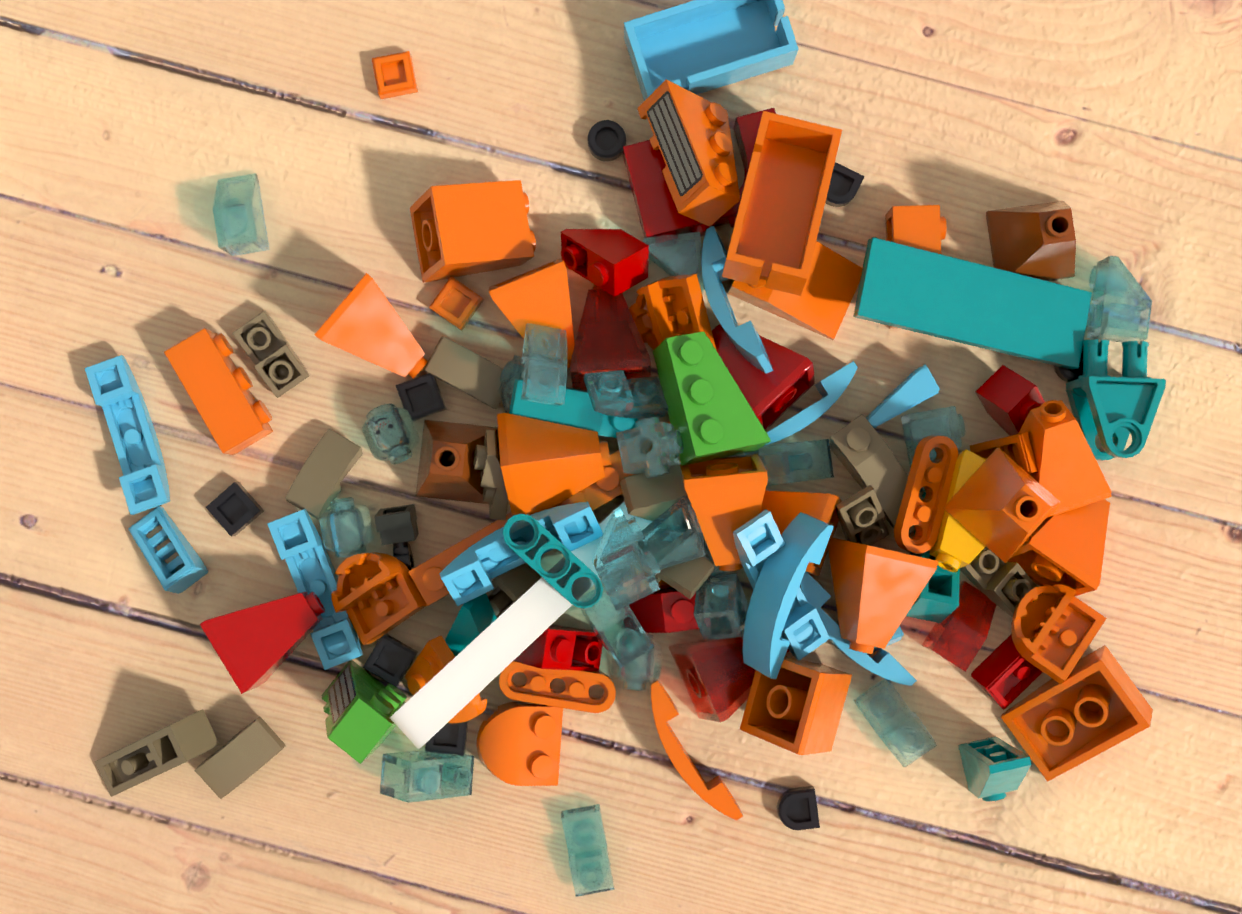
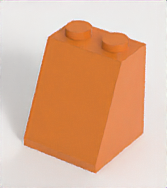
[410,180,536,283]
[739,656,852,755]

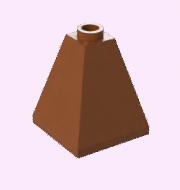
[986,201,1076,281]
[416,420,498,504]

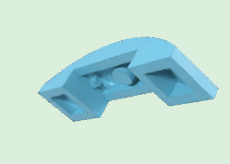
[701,226,773,374]
[84,355,170,515]
[764,361,858,446]
[439,502,604,606]
[267,509,363,670]
[733,510,830,661]
[743,512,834,679]
[800,571,917,686]

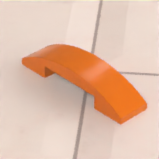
[650,676,743,820]

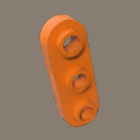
[894,435,959,554]
[499,661,616,713]

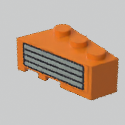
[637,79,741,227]

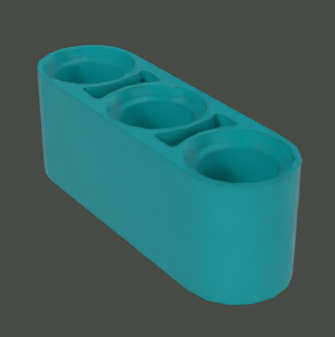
[503,514,603,609]

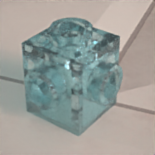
[616,417,684,478]

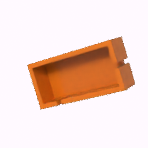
[722,111,842,296]

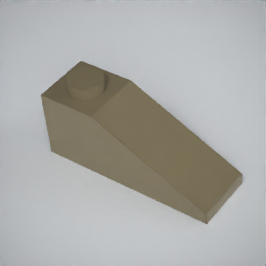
[830,414,923,534]
[95,709,220,797]

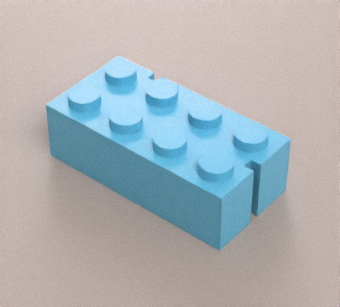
[624,0,799,101]

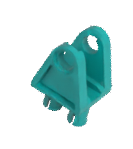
[1066,339,1166,461]

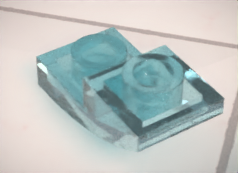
[521,323,567,406]
[583,370,668,419]
[854,678,937,767]
[561,804,614,897]

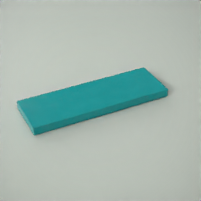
[853,237,1092,370]

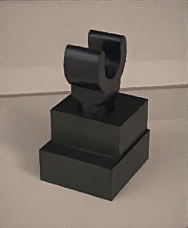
[374,504,419,571]

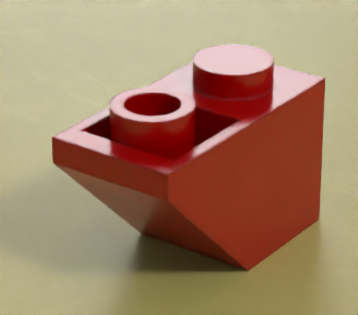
[561,229,649,297]
[975,365,1045,436]
[513,624,605,672]

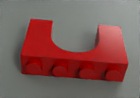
[623,108,776,247]

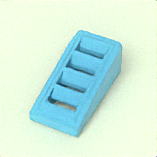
[866,364,940,428]
[128,506,208,594]

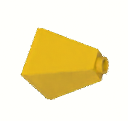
[930,449,986,572]

